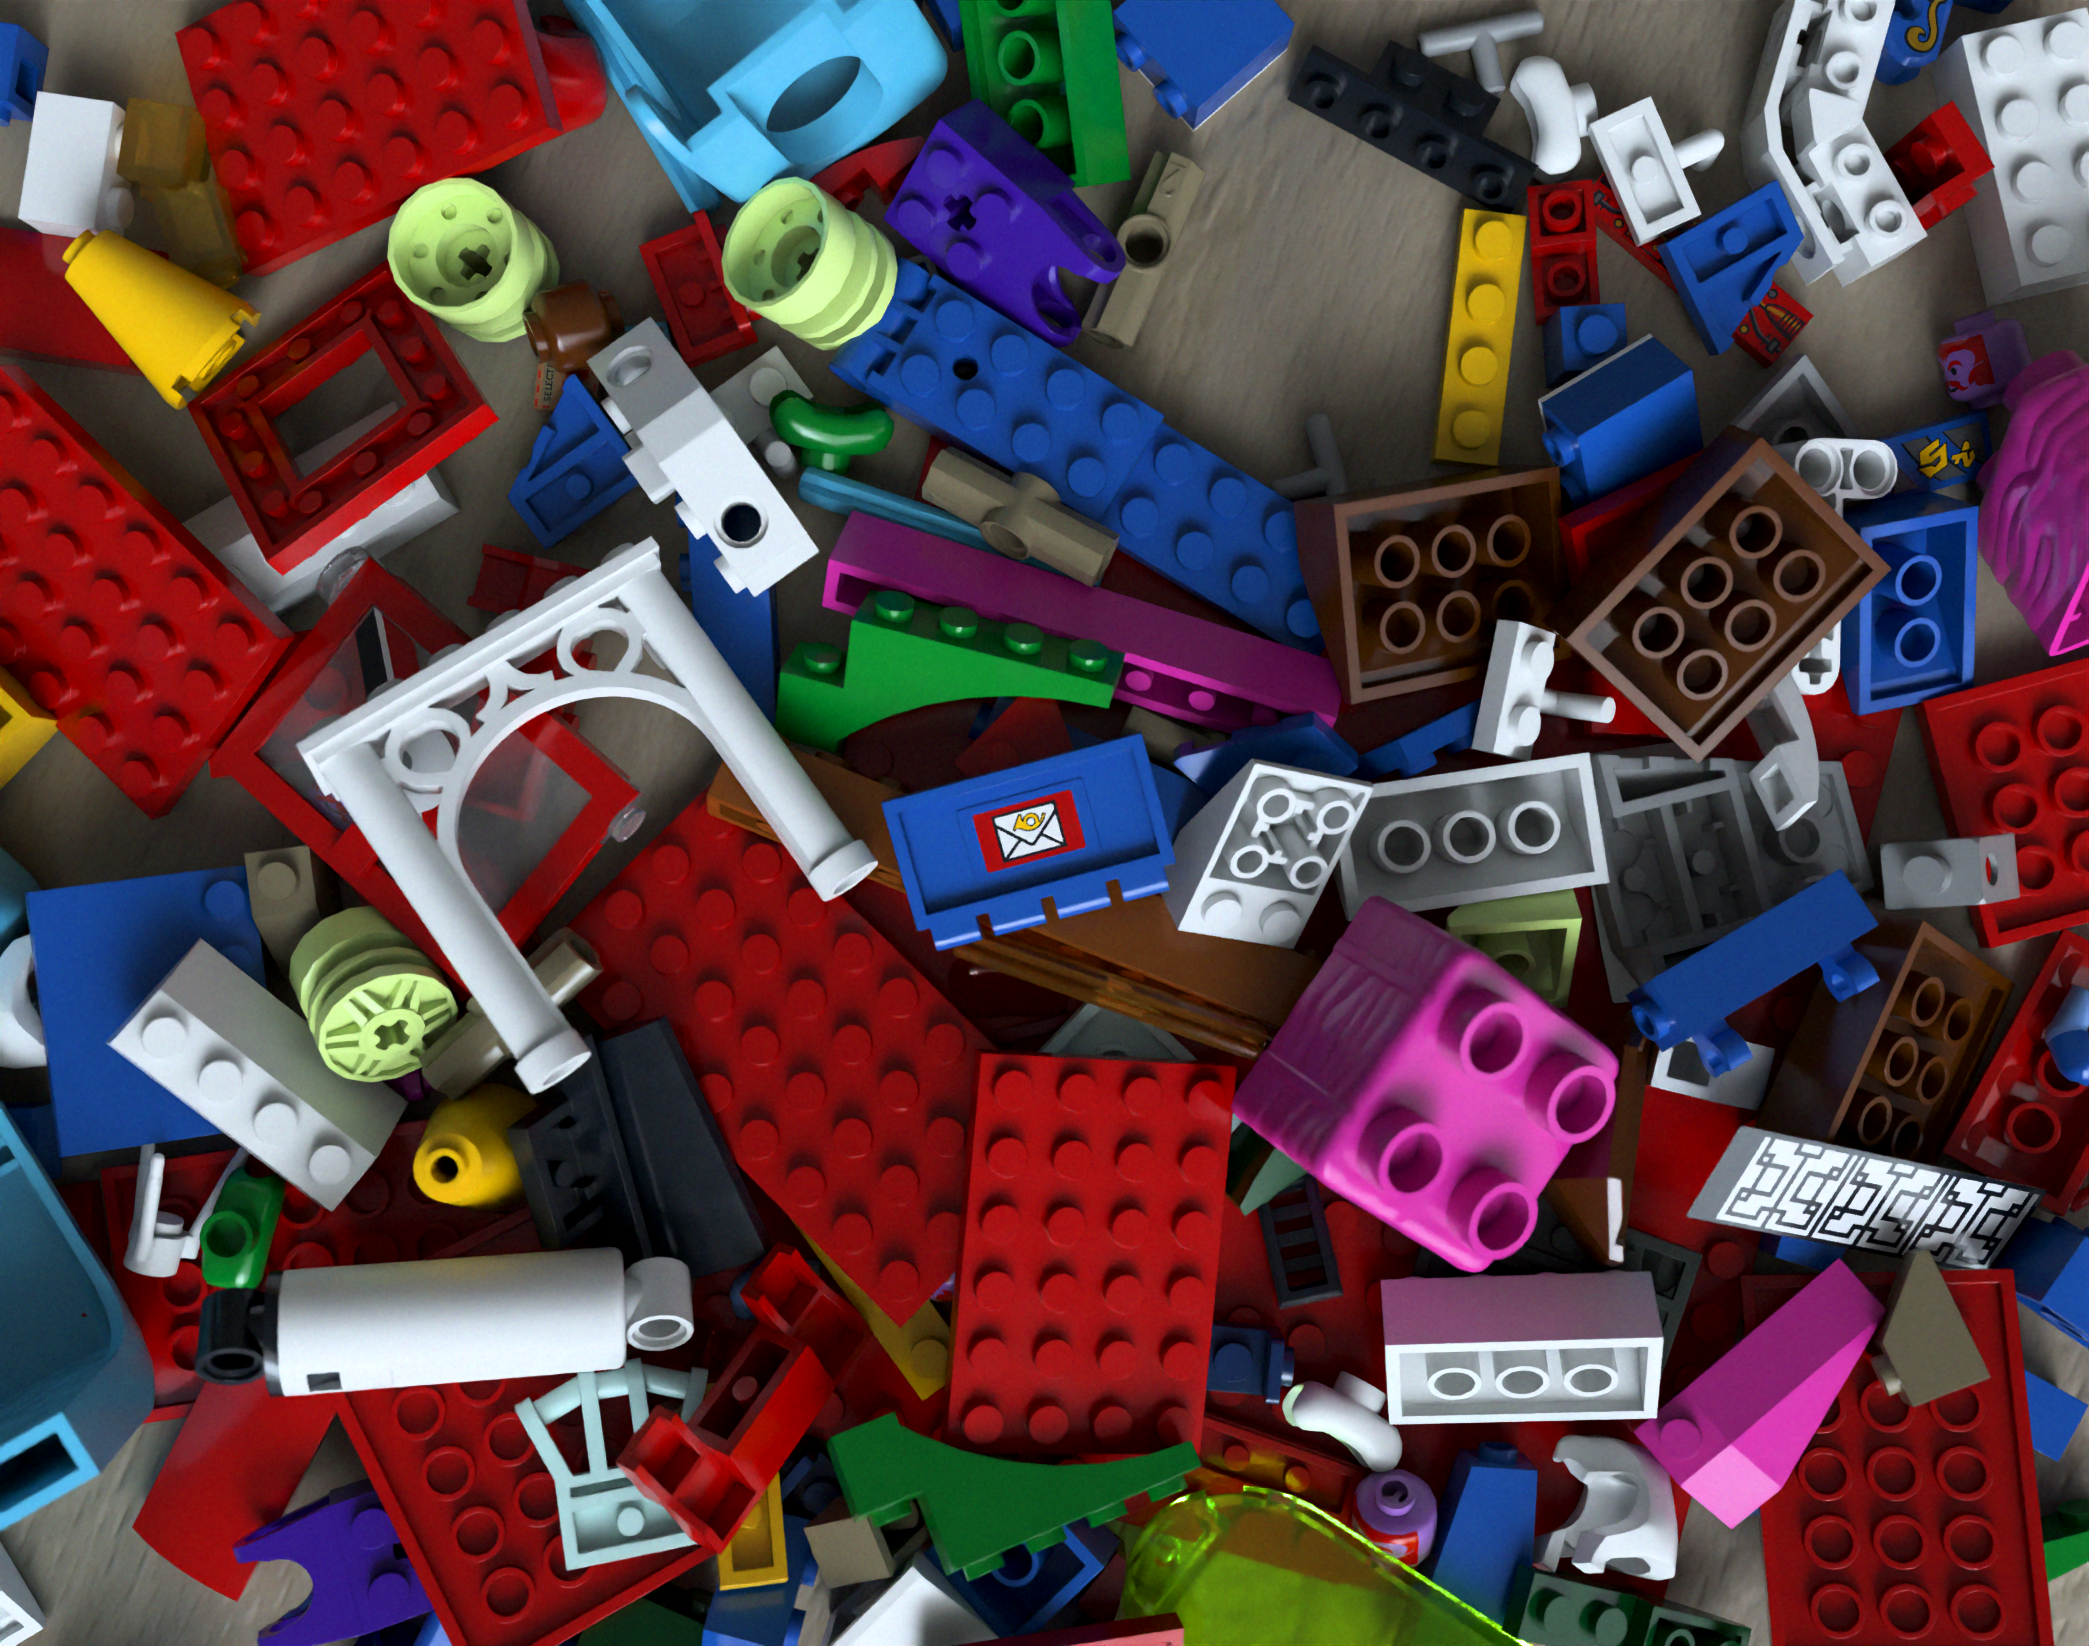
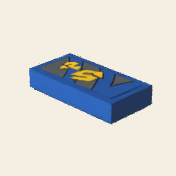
[1864,410,1993,504]

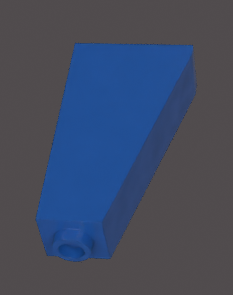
[1390,1441,1538,1646]

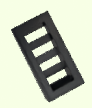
[1257,1172,1344,1310]

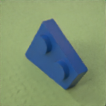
[1346,697,1482,781]

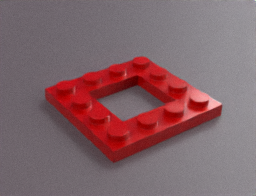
[186,259,499,576]

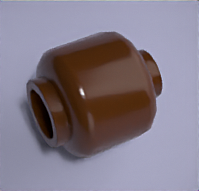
[522,279,625,373]

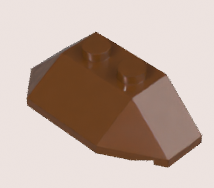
[1541,1010,1651,1270]

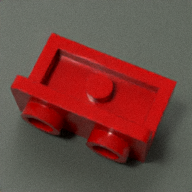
[638,208,763,369]

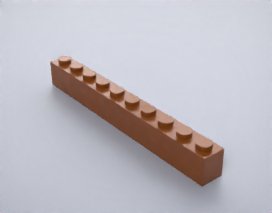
[707,732,1328,1042]

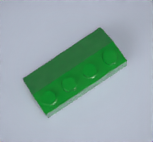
[958,0,1131,188]

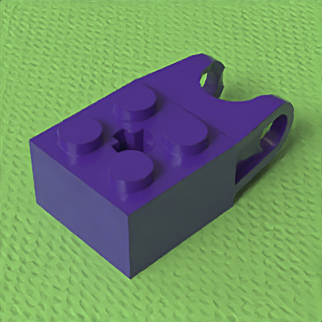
[883,98,1126,347]
[232,1477,434,1646]

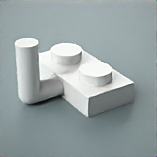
[1587,96,1725,247]
[708,345,816,479]
[1471,619,1616,761]

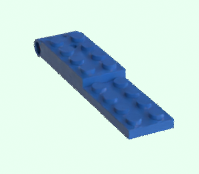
[828,257,1326,656]

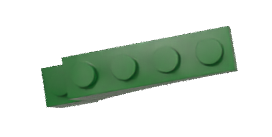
[774,589,1126,753]
[826,1411,1202,1582]

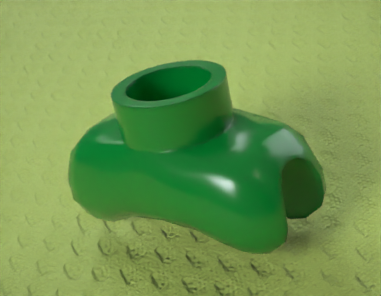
[769,390,894,475]
[200,1164,286,1289]

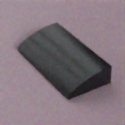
[589,1015,774,1279]

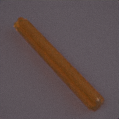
[953,928,1267,1061]

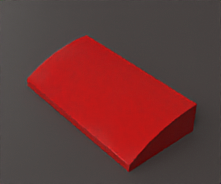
[0,227,169,377]
[1940,929,2089,1217]
[132,1375,338,1602]

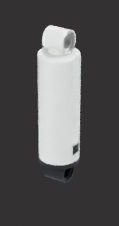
[195,1247,694,1397]

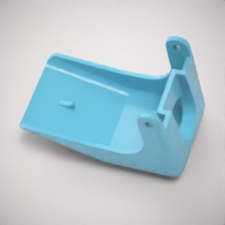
[585,0,948,207]

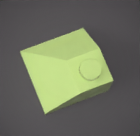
[1446,888,1582,1008]

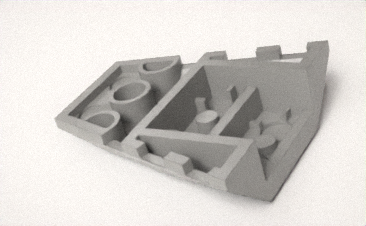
[1591,755,1875,986]

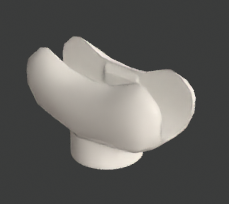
[1510,55,1598,184]
[1282,1371,1403,1473]

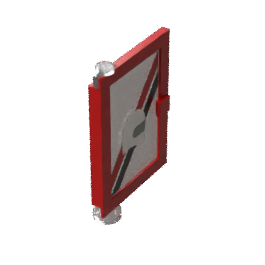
[212,546,646,996]

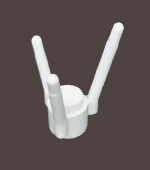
[123,1143,251,1277]

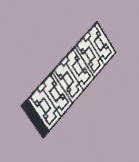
[1686,1126,2047,1269]

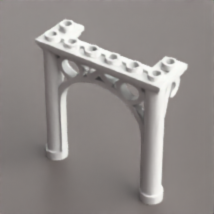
[295,536,878,1094]

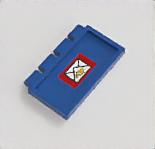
[881,731,1176,951]

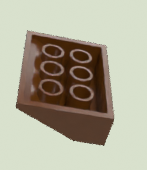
[1541,424,1892,764]
[1293,464,1571,705]
[1754,904,2015,1166]

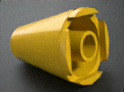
[62,229,262,410]
[413,1082,539,1212]

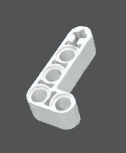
[1771,438,1898,695]

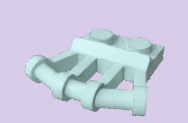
[514,1358,709,1571]

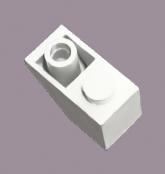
[1646,1037,1776,1111]

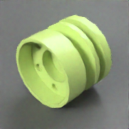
[721,177,898,351]
[387,178,560,342]
[289,906,458,1082]

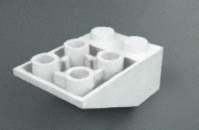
[1160,758,1374,949]

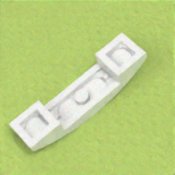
[1745,672,1819,831]

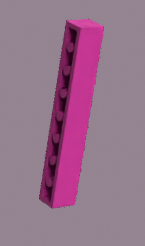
[822,510,1342,735]

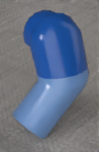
[2045,985,2089,1086]

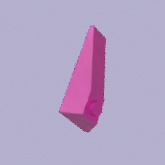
[1633,1258,1887,1529]

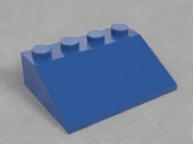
[25,865,267,1157]

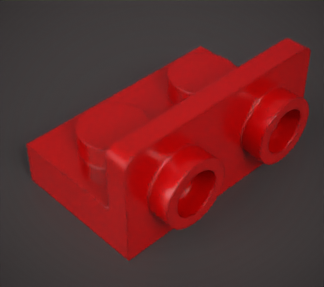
[1883,100,1995,231]

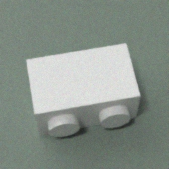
[18,91,144,238]

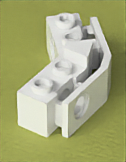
[1739,0,1928,287]
[586,316,819,597]

